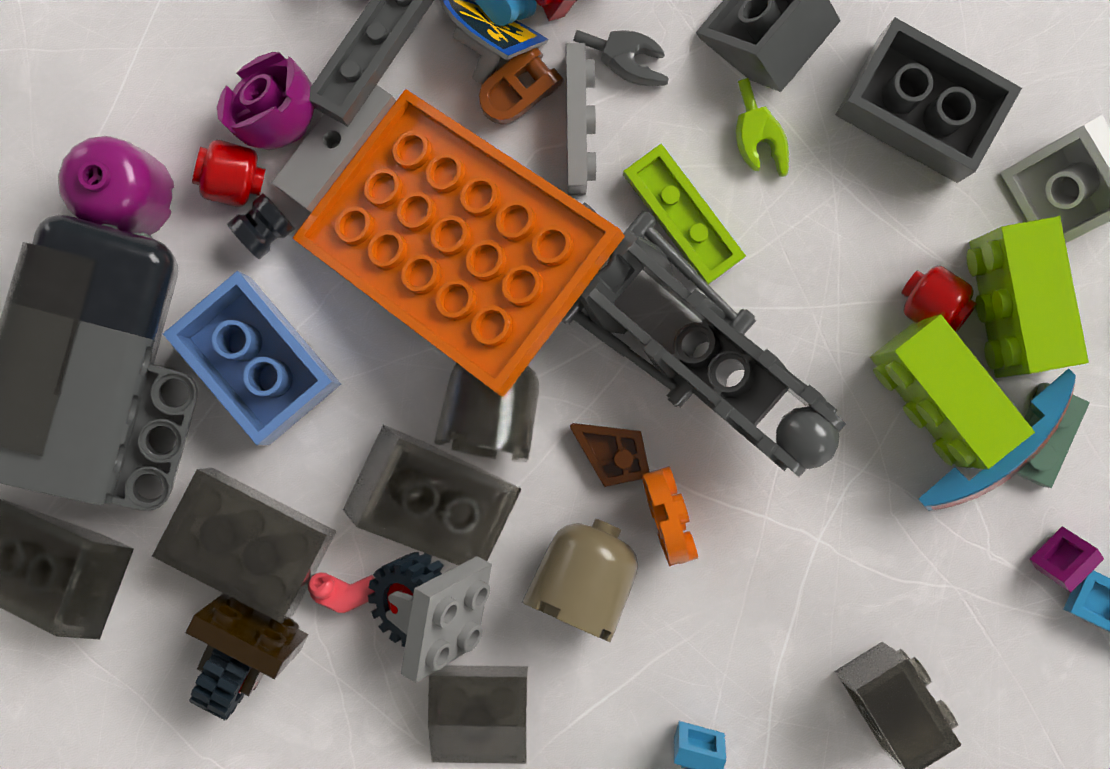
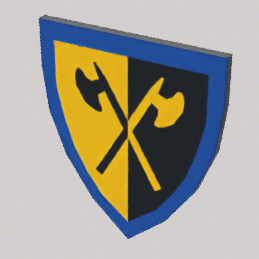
[440,0,549,84]

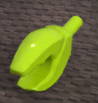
[736,78,789,177]

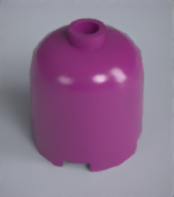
[58,136,174,237]

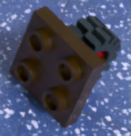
[185,591,309,721]

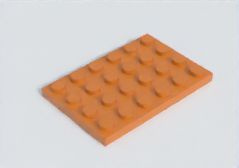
[292,89,625,398]

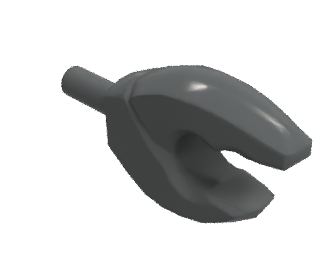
[573,30,669,86]

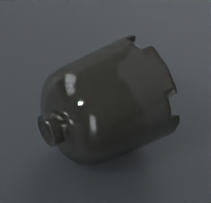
[434,363,539,462]

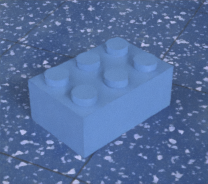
[163,271,341,446]

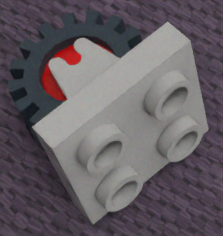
[368,552,492,683]

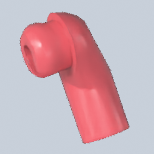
[308,572,375,613]

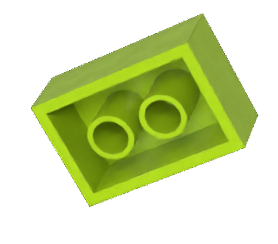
[966,216,1089,378]
[870,314,1035,469]

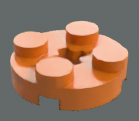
[642,466,698,566]

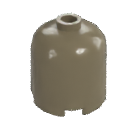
[522,518,638,642]

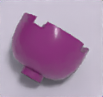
[217,52,315,150]

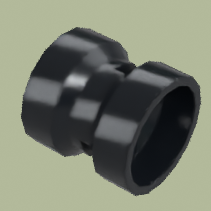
[227,193,295,259]

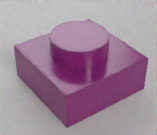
[1029,526,1104,593]

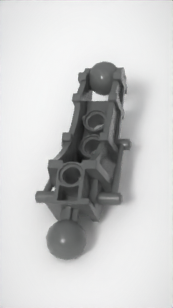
[555,186,846,477]

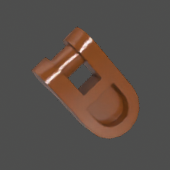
[479,48,564,124]

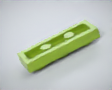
[623,143,746,285]

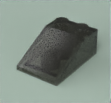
[343,424,522,565]
[0,499,134,640]

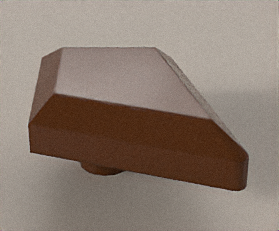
[570,423,650,487]

